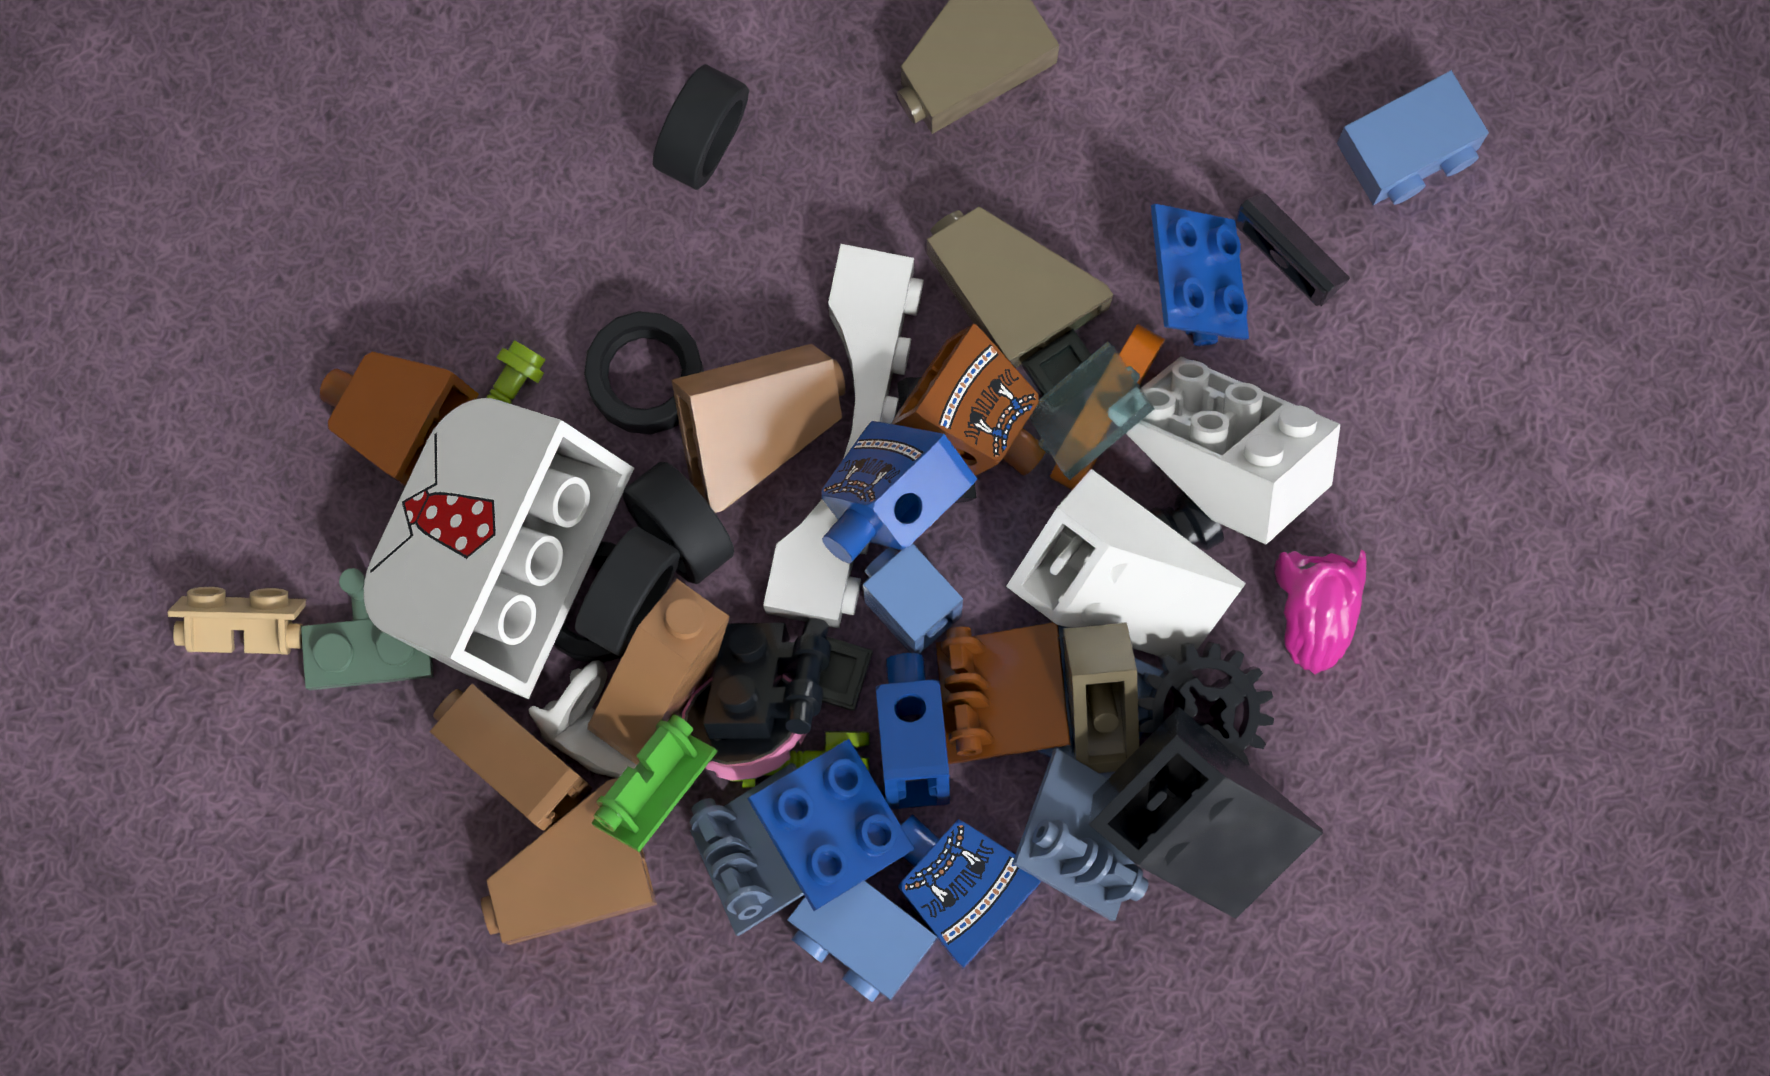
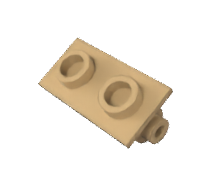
[168,587,306,655]

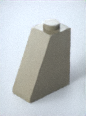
[897,0,1059,134]
[927,206,1113,368]

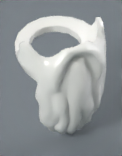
[529,660,637,778]

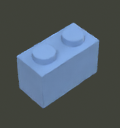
[1337,70,1489,205]
[863,543,963,654]
[788,881,937,1002]

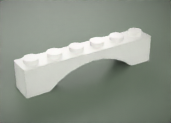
[763,244,924,628]

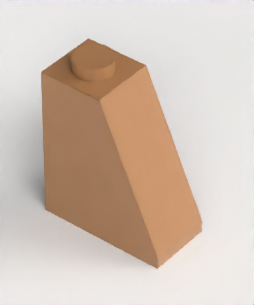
[672,344,845,513]
[587,579,729,765]
[429,684,592,832]
[481,778,657,945]

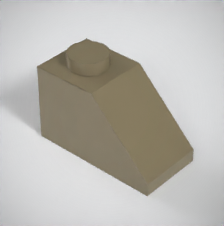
[1063,622,1139,773]

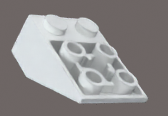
[1111,356,1340,544]
[1006,469,1246,662]

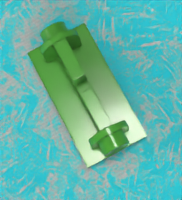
[591,714,718,852]

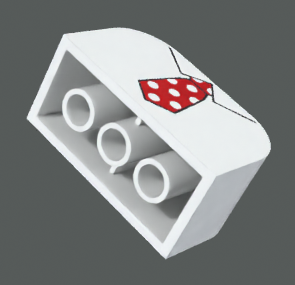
[364,398,634,699]

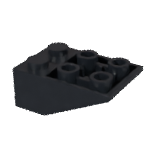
[1089,707,1323,919]

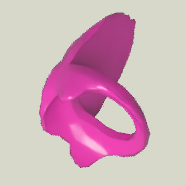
[1274,550,1367,675]

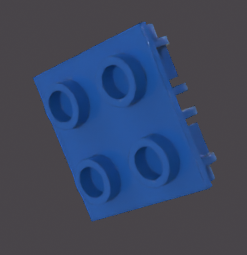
[1150,204,1249,346]
[747,739,915,911]

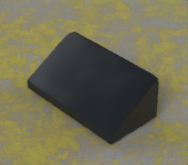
[1235,193,1350,306]

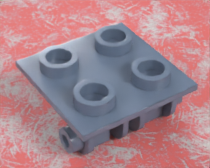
[1012,749,1148,921]
[690,763,804,936]

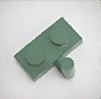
[301,568,434,690]

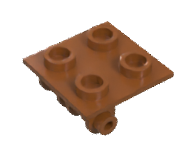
[936,622,1070,764]

